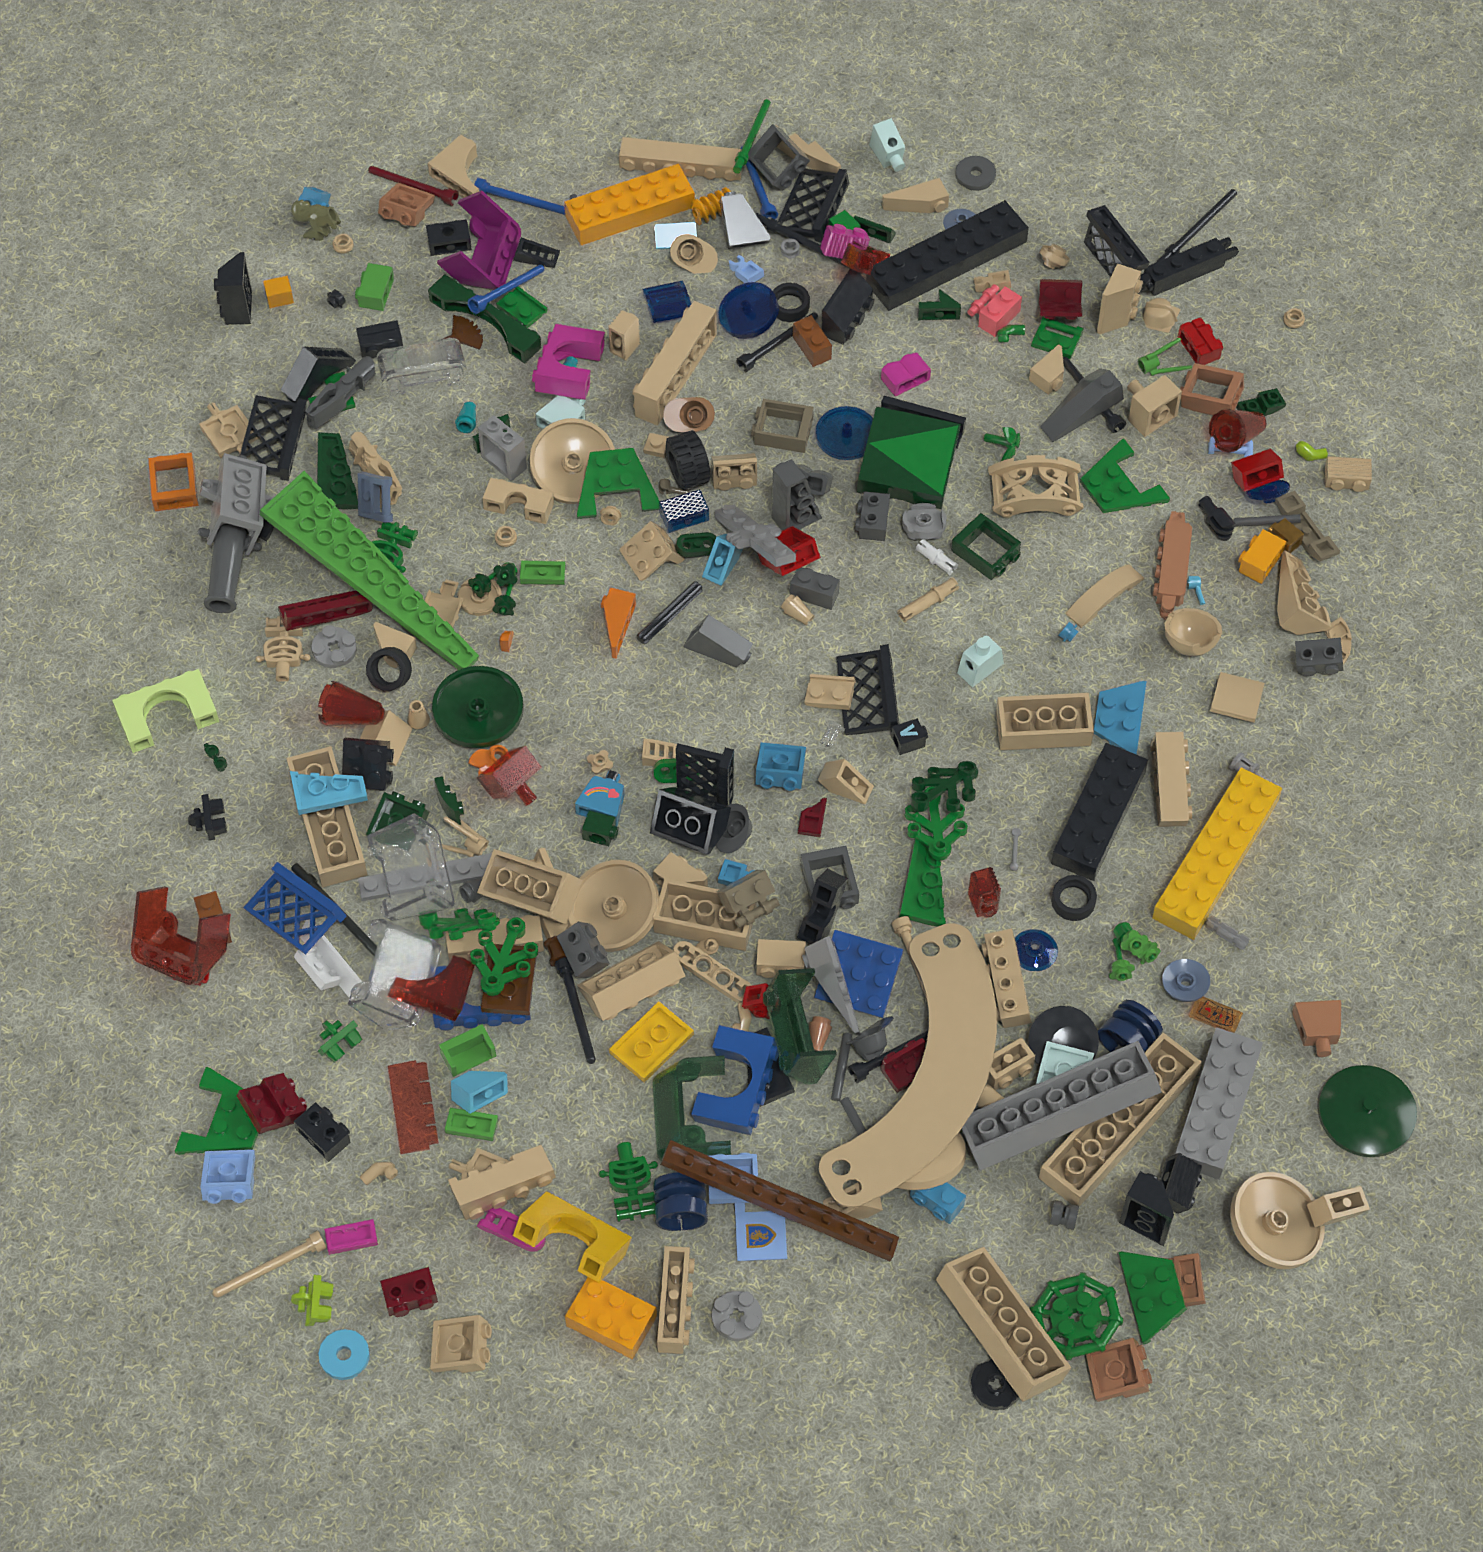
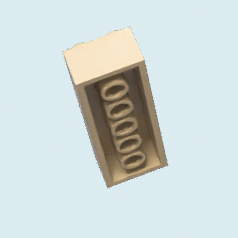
[632,301,717,426]
[286,746,368,888]
[936,1247,1072,1402]

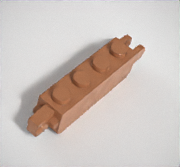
[1153,511,1192,620]

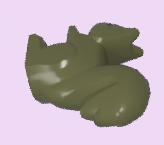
[291,200,341,241]

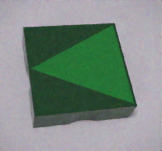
[857,406,961,509]

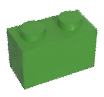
[355,263,394,311]

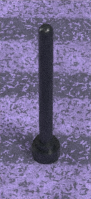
[736,312,818,372]
[1063,357,1126,433]
[554,957,596,1064]
[848,1030,929,1083]

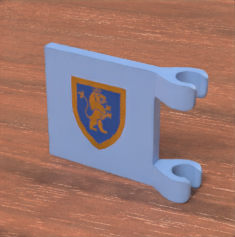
[735,1203,787,1261]

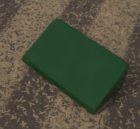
[854,215,896,243]

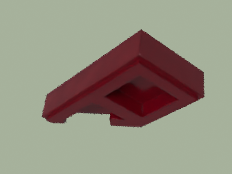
[798,798,827,837]

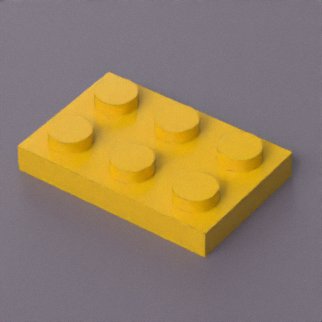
[609,1001,694,1083]

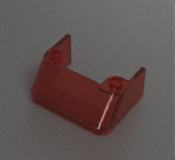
[131,886,231,985]

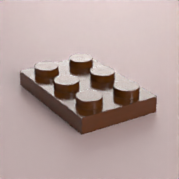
[481,944,537,1015]

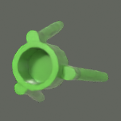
[1138,338,1192,376]

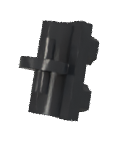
[188,794,227,841]

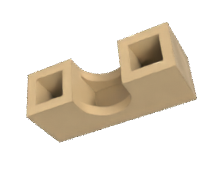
[482,478,554,524]

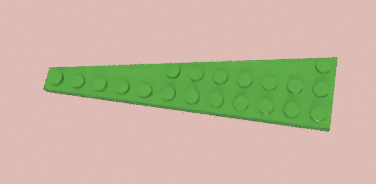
[259,471,479,670]

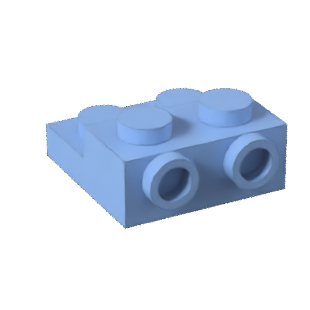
[200,1150,255,1204]
[709,1152,758,1204]

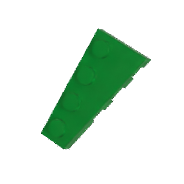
[899,835,946,927]

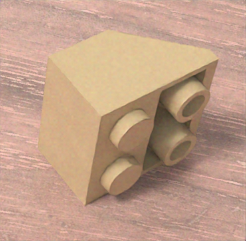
[711,453,757,491]

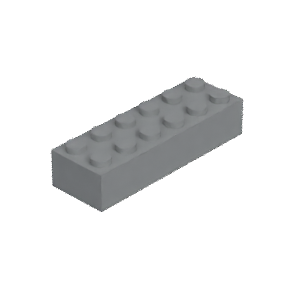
[1175,1027,1263,1180]

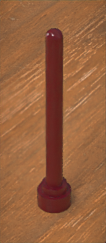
[368,166,459,206]

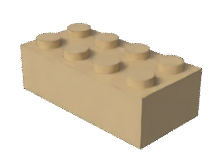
[996,693,1094,750]
[477,849,582,925]
[653,878,757,951]

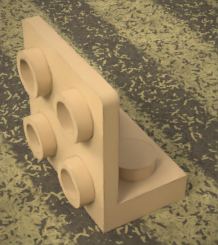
[620,521,685,581]

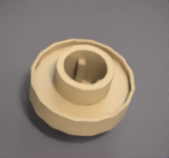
[1040,244,1070,269]

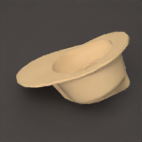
[670,234,718,274]
[1143,298,1181,333]

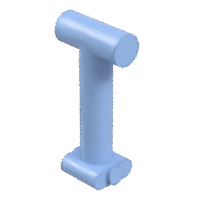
[1208,437,1253,457]

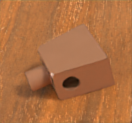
[1292,1000,1341,1057]

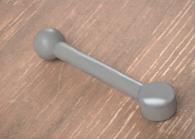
[1009,828,1021,871]

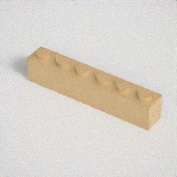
[619,137,743,181]

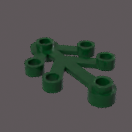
[911,761,978,812]

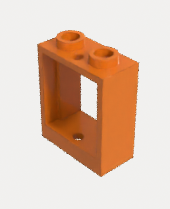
[148,452,199,512]

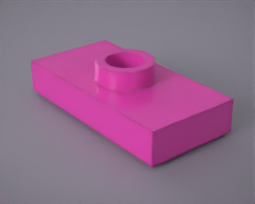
[324,1219,378,1255]

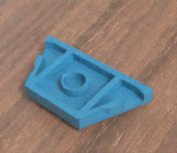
[1093,681,1147,755]

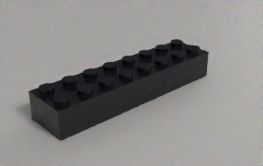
[866,200,1029,311]

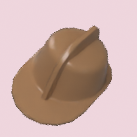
[663,397,715,432]

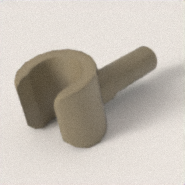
[658,479,689,495]

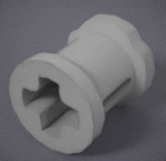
[1229,752,1260,774]

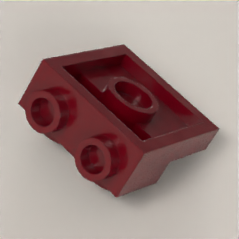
[237,1073,307,1134]

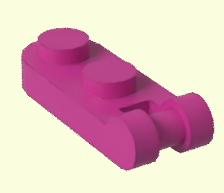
[477,1208,546,1252]

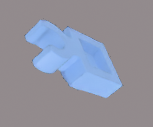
[729,255,764,286]

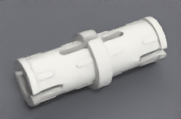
[915,539,958,575]

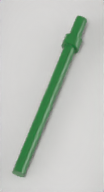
[733,99,771,174]

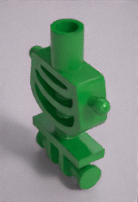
[372,522,418,573]
[599,1142,658,1222]

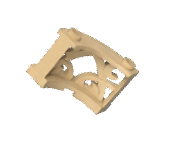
[988,455,1084,517]

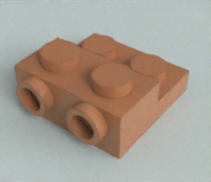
[378,183,435,226]
[1086,1338,1152,1402]

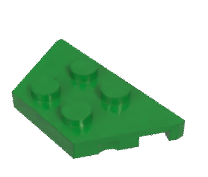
[1118,1251,1187,1344]

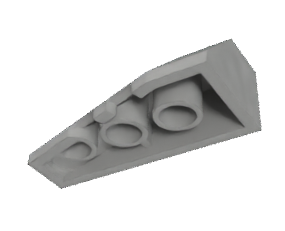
[802,936,861,1035]

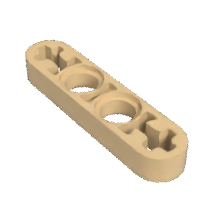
[673,941,752,1003]

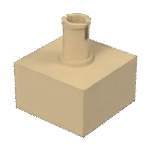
[1127,375,1182,437]

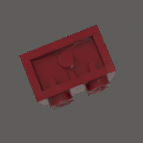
[1039,279,1083,320]

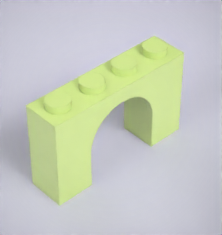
[112,669,219,753]

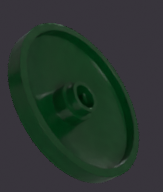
[432,666,524,748]
[1318,1065,1417,1157]

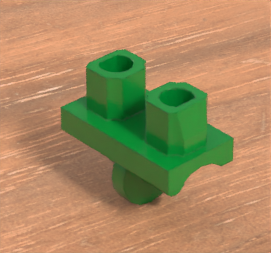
[317,1020,363,1063]

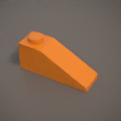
[601,587,636,659]

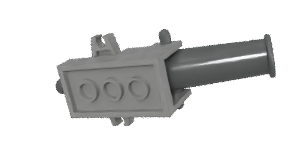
[198,453,273,613]

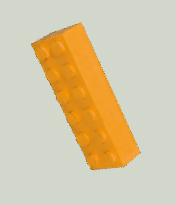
[564,163,695,246]

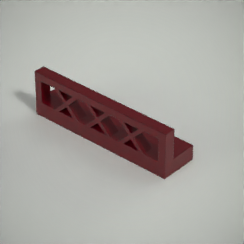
[278,590,373,631]

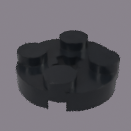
[970,1359,1019,1411]

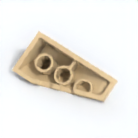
[1277,551,1332,635]

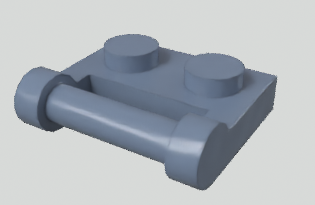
[358,472,393,522]

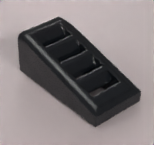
[513,237,560,268]

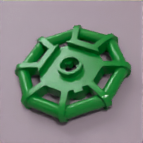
[1030,1272,1123,1361]

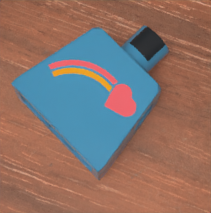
[575,770,625,826]

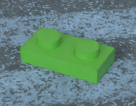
[520,561,566,585]
[445,1107,498,1141]

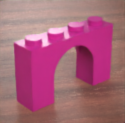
[532,324,605,400]

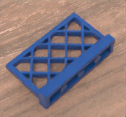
[243,862,347,955]

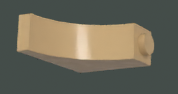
[428,135,479,198]

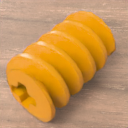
[692,187,731,225]

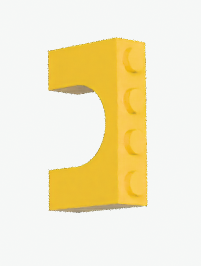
[513,1191,632,1283]

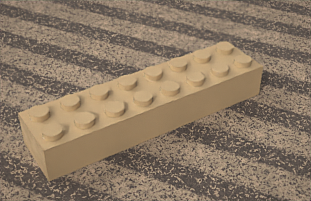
[1039,1033,1202,1207]

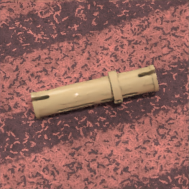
[897,577,959,623]

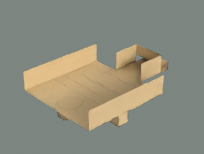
[425,580,464,627]

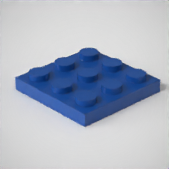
[814,930,904,1018]

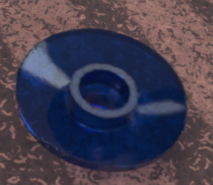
[1246,480,1290,503]
[1015,929,1058,972]

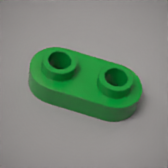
[653,758,699,783]

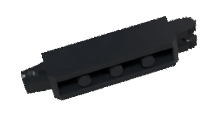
[1139,237,1239,296]

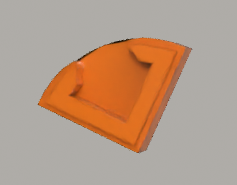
[499,630,514,652]

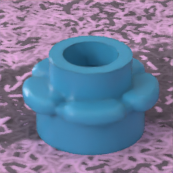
[1058,622,1079,642]

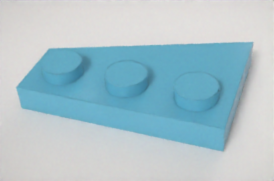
[290,771,368,815]

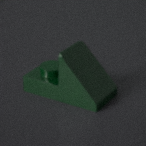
[918,289,961,321]

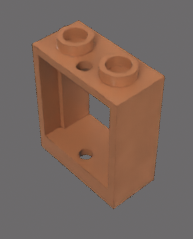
[1180,363,1245,419]

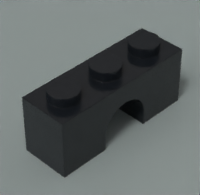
[797,868,848,945]

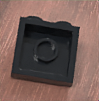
[342,738,394,790]

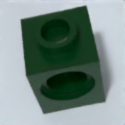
[582,810,619,847]

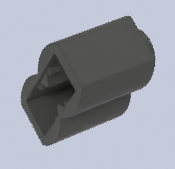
[796,464,833,495]

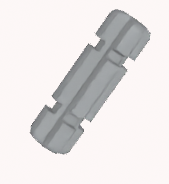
[1205,916,1250,950]

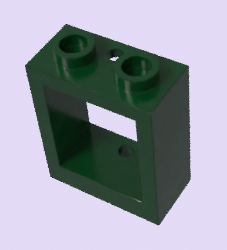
[951,513,1021,580]

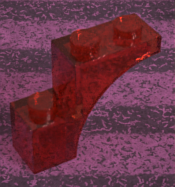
[841,241,891,275]

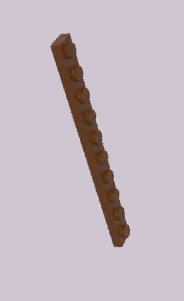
[660,1140,899,1262]

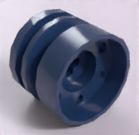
[1098,999,1163,1053]
[653,1172,708,1231]

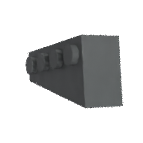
[772,459,822,531]

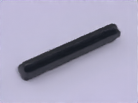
[637,581,703,644]

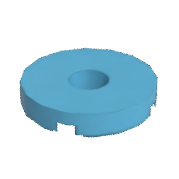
[318,1329,370,1380]

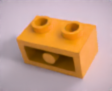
[1238,529,1286,584]

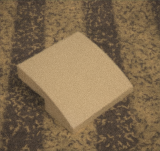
[1210,672,1265,723]

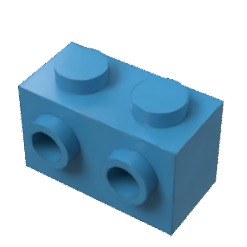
[910,1182,966,1224]

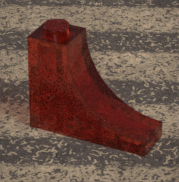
[387,955,475,1022]

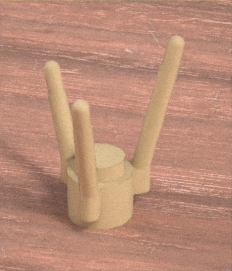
[440,816,489,857]

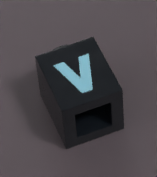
[891,718,928,755]

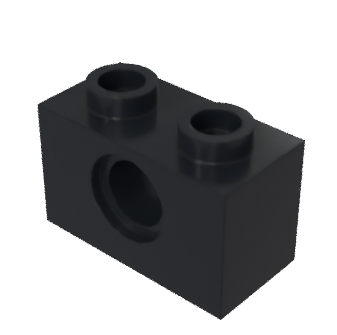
[426,219,472,256]

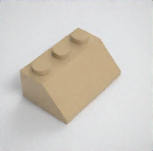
[1097,263,1143,334]

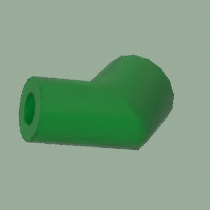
[997,325,1025,342]

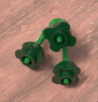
[468,562,518,616]

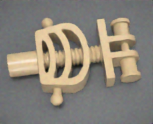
[256,616,311,682]

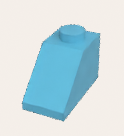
[702,534,743,586]
[451,1071,508,1113]

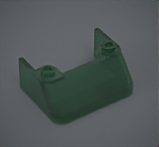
[763,968,837,1085]
[653,1055,731,1161]

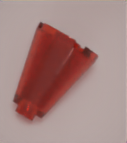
[1209,409,1267,453]
[318,681,385,726]

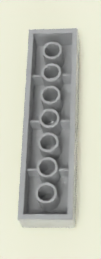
[962,1041,1162,1170]

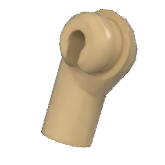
[686,938,719,964]
[732,1002,752,1031]
[359,1162,398,1185]

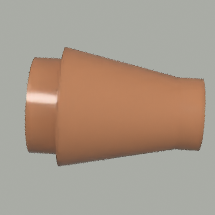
[808,1016,832,1054]

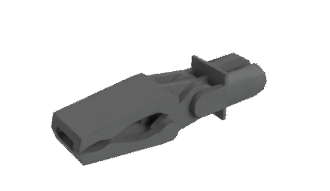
[305,356,376,429]

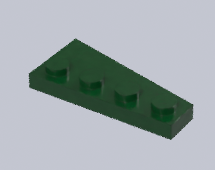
[317,432,358,510]

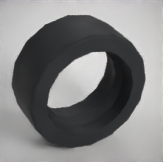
[770,282,810,323]
[366,647,412,691]
[1051,875,1097,921]

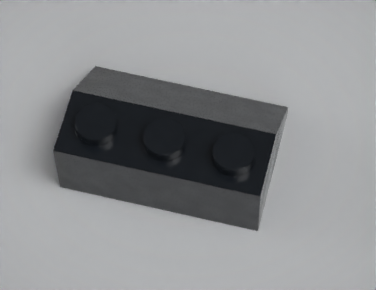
[214,252,252,325]
[821,266,875,345]
[650,787,731,855]
[1119,1171,1174,1247]

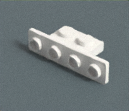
[294,919,364,1001]

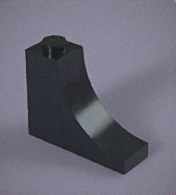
[281,346,356,403]

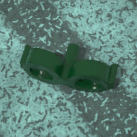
[204,743,227,772]

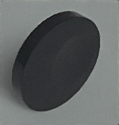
[1028,1006,1099,1067]

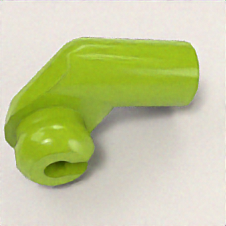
[1295,441,1328,461]

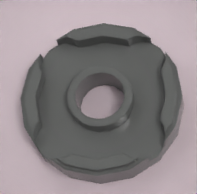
[955,156,996,191]

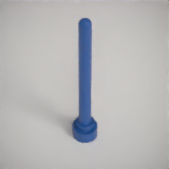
[740,146,778,219]
[474,177,565,215]
[468,265,545,314]

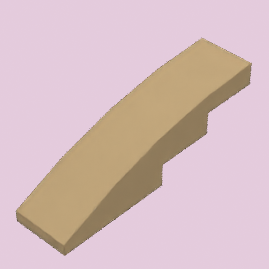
[775,125,841,173]

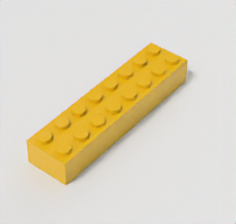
[1152,767,1282,940]

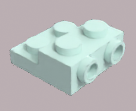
[1036,1041,1094,1084]

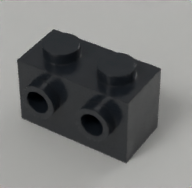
[294,1102,351,1162]

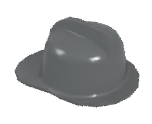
[716,803,753,853]
[846,1016,894,1061]

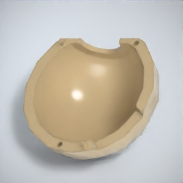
[1164,608,1222,656]

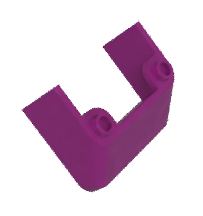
[437,190,521,290]

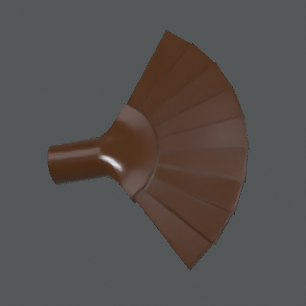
[441,315,483,350]

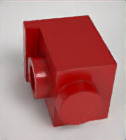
[742,983,780,1019]

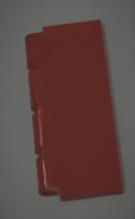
[388,1060,439,1154]

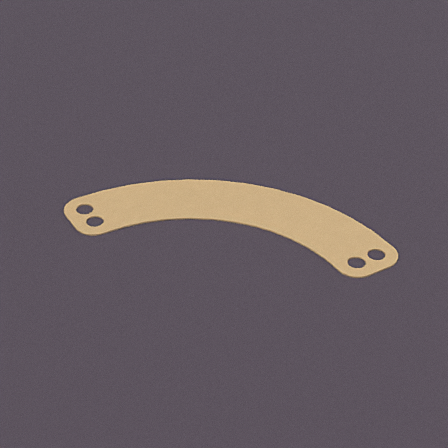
[819,923,997,1207]

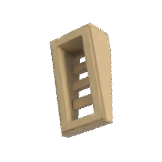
[642,739,689,767]

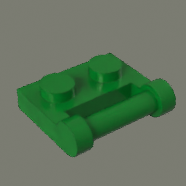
[1031,316,1084,360]

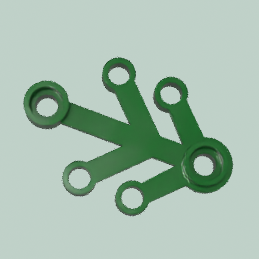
[904,786,968,861]
[418,908,500,940]
[470,917,538,996]

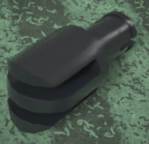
[1198,496,1236,541]

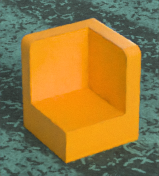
[263,275,294,309]

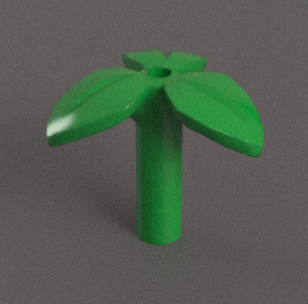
[984,427,1021,461]

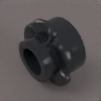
[327,289,346,308]

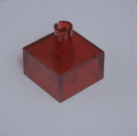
[476,746,542,806]

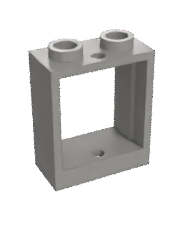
[478,415,527,482]

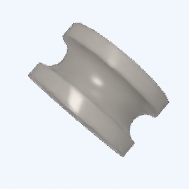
[781,239,800,258]

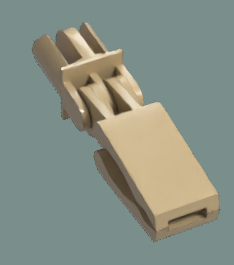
[348,431,401,505]

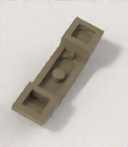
[1275,490,1340,561]

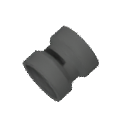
[1050,1200,1079,1230]

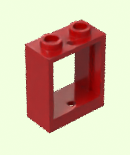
[757,526,821,576]

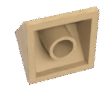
[360,710,413,766]

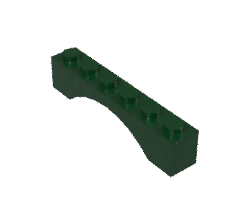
[428,274,541,364]

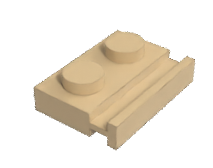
[805,674,856,710]

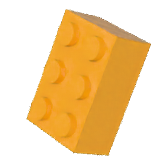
[565,1277,657,1360]

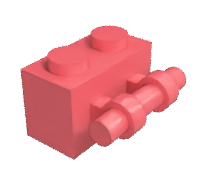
[967,284,1022,337]

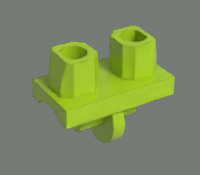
[291,1275,333,1326]

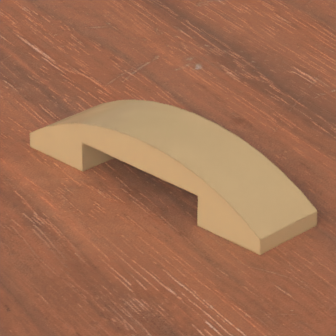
[1066,564,1144,628]

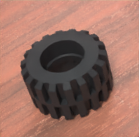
[666,430,710,490]

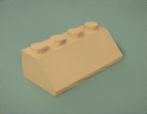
[577,941,685,1021]

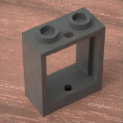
[748,124,811,191]
[800,845,859,909]

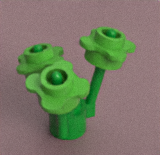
[1109,922,1161,981]

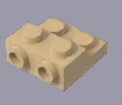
[430,1315,492,1373]

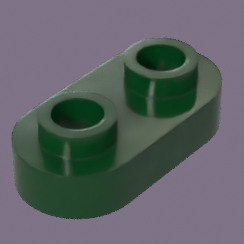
[675,532,717,557]

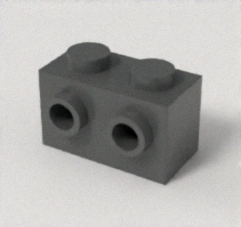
[855,492,890,541]
[790,567,840,610]
[1295,637,1343,676]
[557,921,610,979]

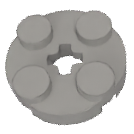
[902,503,946,540]
[311,625,357,668]
[712,1291,762,1341]

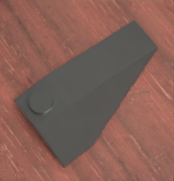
[1040,368,1124,442]

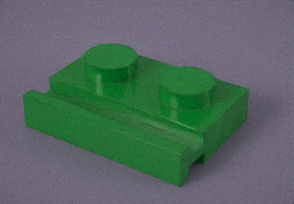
[496,286,548,328]

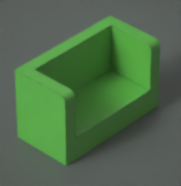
[439,1024,496,1077]

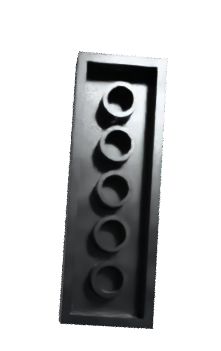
[1051,743,1149,881]

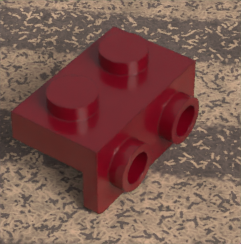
[881,1038,925,1093]

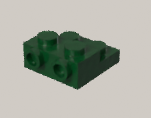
[366,791,430,853]

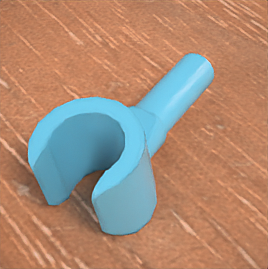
[1187,576,1206,605]

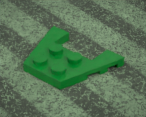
[1080,438,1170,513]
[577,448,662,519]
[175,1067,259,1155]

